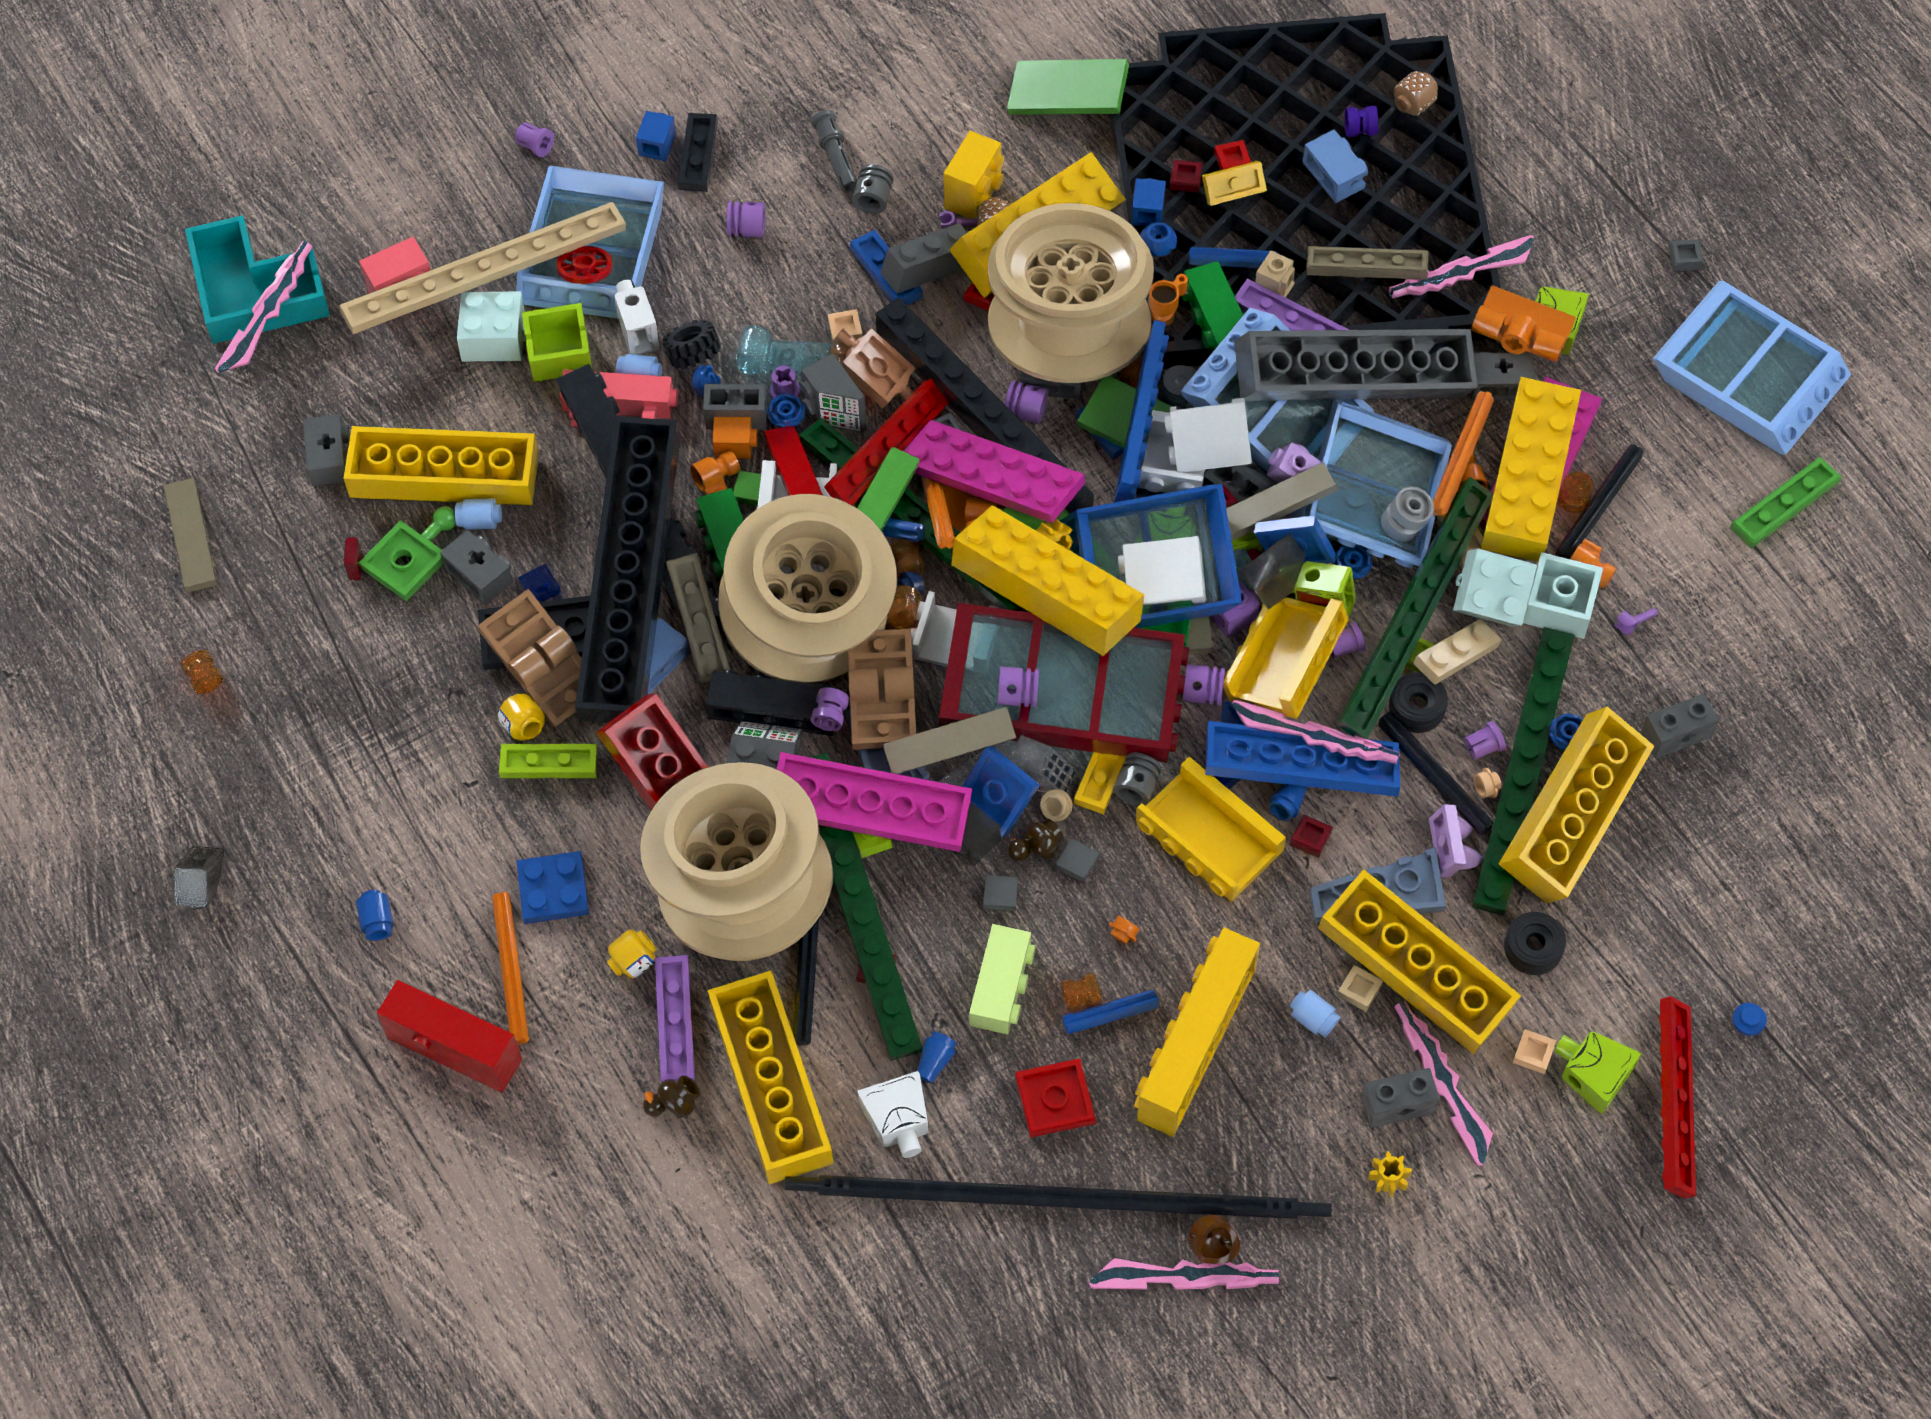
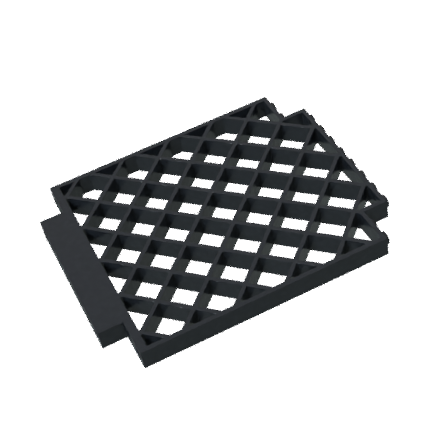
[1109,13,1501,394]

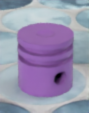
[727,201,766,238]
[1005,380,1049,424]
[1183,664,1225,706]
[998,666,1039,708]

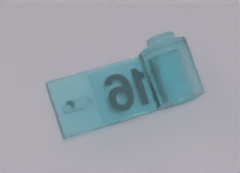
[735,326,832,375]

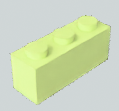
[969,924,1036,1034]

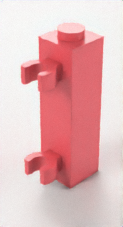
[559,369,678,428]

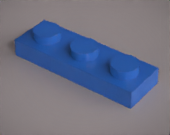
[850,230,923,305]

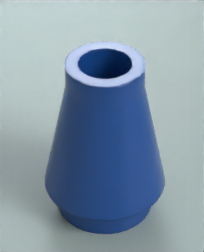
[1269,784,1309,821]
[917,1031,957,1084]

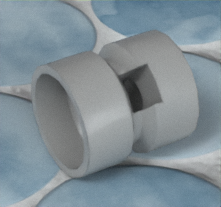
[1381,486,1434,542]

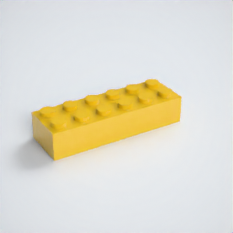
[949,152,1126,298]
[1481,377,1581,562]
[343,426,539,505]
[952,505,1145,656]
[1499,706,1654,904]
[1318,869,1521,1055]
[1134,927,1260,1137]
[707,971,834,1185]

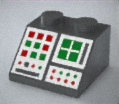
[800,353,867,432]
[726,721,803,770]

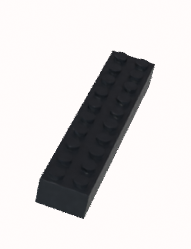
[575,416,681,723]

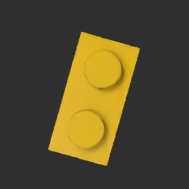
[1202,161,1267,206]
[1074,752,1126,815]

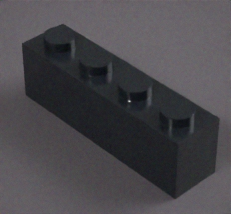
[706,670,838,736]

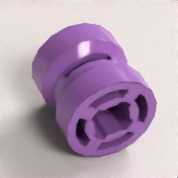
[811,688,849,731]

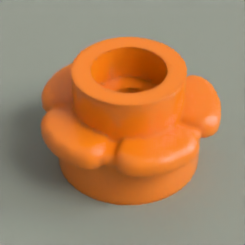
[1108,915,1140,944]

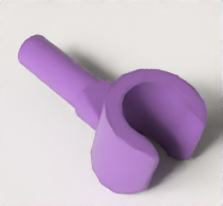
[939,211,977,229]
[1614,608,1658,635]

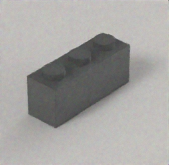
[880,223,967,294]

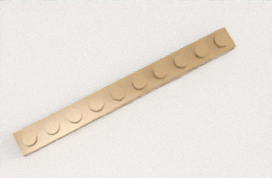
[340,202,626,334]

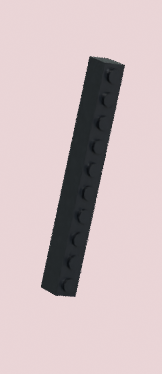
[875,297,1094,514]
[556,364,722,629]

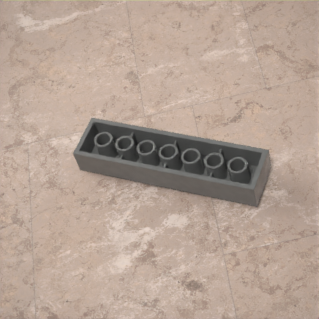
[1234,329,1478,401]

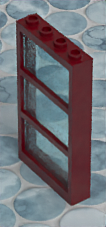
[939,603,1189,763]

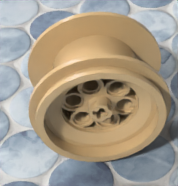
[988,203,1154,383]
[718,494,897,684]
[640,762,833,961]

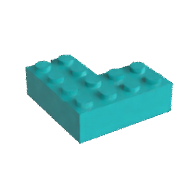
[185,215,330,344]

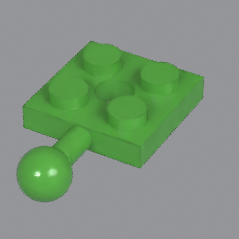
[359,506,456,602]

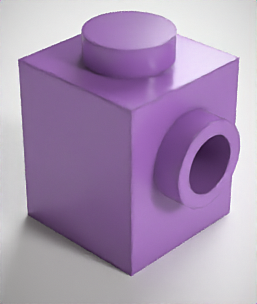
[1210,582,1260,638]

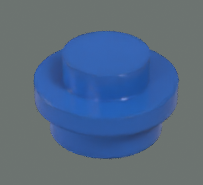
[1732,1003,1767,1036]

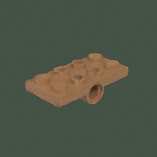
[477,589,582,728]
[848,629,916,750]

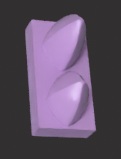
[1429,804,1484,878]

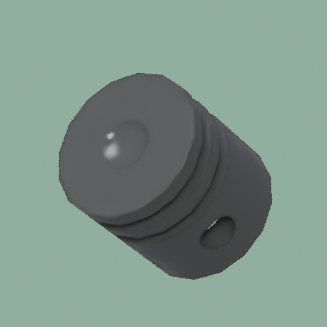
[852,164,894,214]
[1161,365,1196,410]
[1113,752,1162,806]

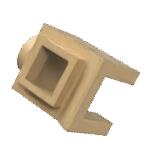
[1255,251,1295,298]

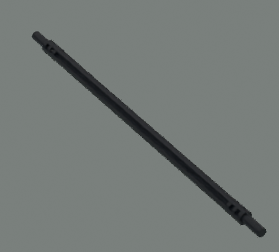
[785,1175,1332,1219]

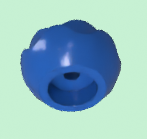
[1140,222,1177,256]
[691,364,721,399]
[767,393,805,428]
[1334,544,1373,580]
[1550,713,1583,751]

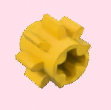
[1036,519,1073,550]
[1368,1151,1412,1197]

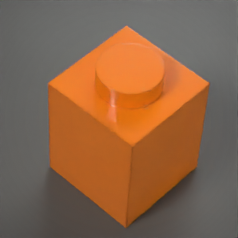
[713,417,758,459]

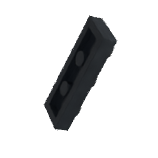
[678,113,718,192]

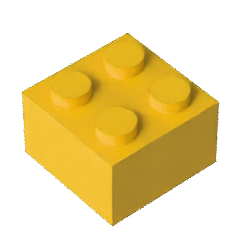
[943,130,1004,219]

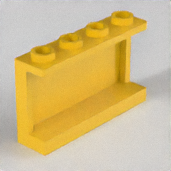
[1223,586,1349,719]
[1136,757,1286,902]

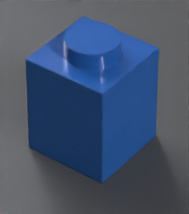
[636,111,676,161]
[1131,178,1166,226]

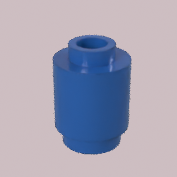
[356,890,394,941]

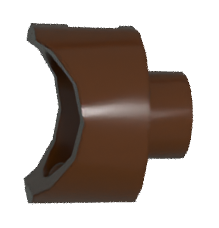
[1187,1215,1240,1264]

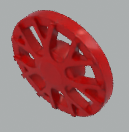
[556,246,612,285]

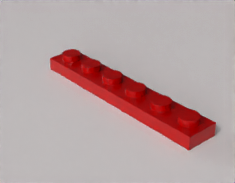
[824,379,949,505]
[1659,996,1696,1199]

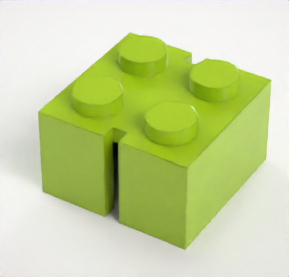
[522,303,593,382]

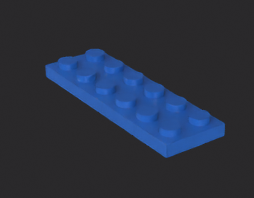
[1113,320,1169,503]
[1205,721,1400,797]

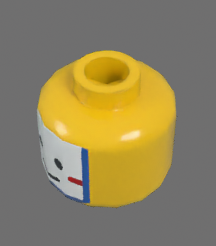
[498,693,545,741]
[607,929,657,978]

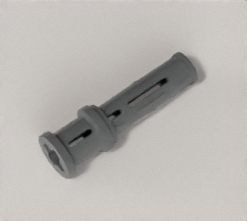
[811,110,857,193]

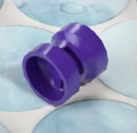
[1344,106,1378,137]

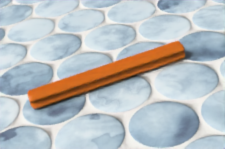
[1433,391,1494,517]
[922,477,955,549]
[492,892,529,1045]

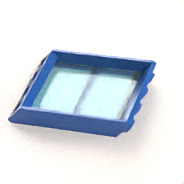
[1060,484,1242,628]

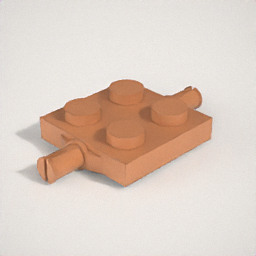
[835,328,916,408]

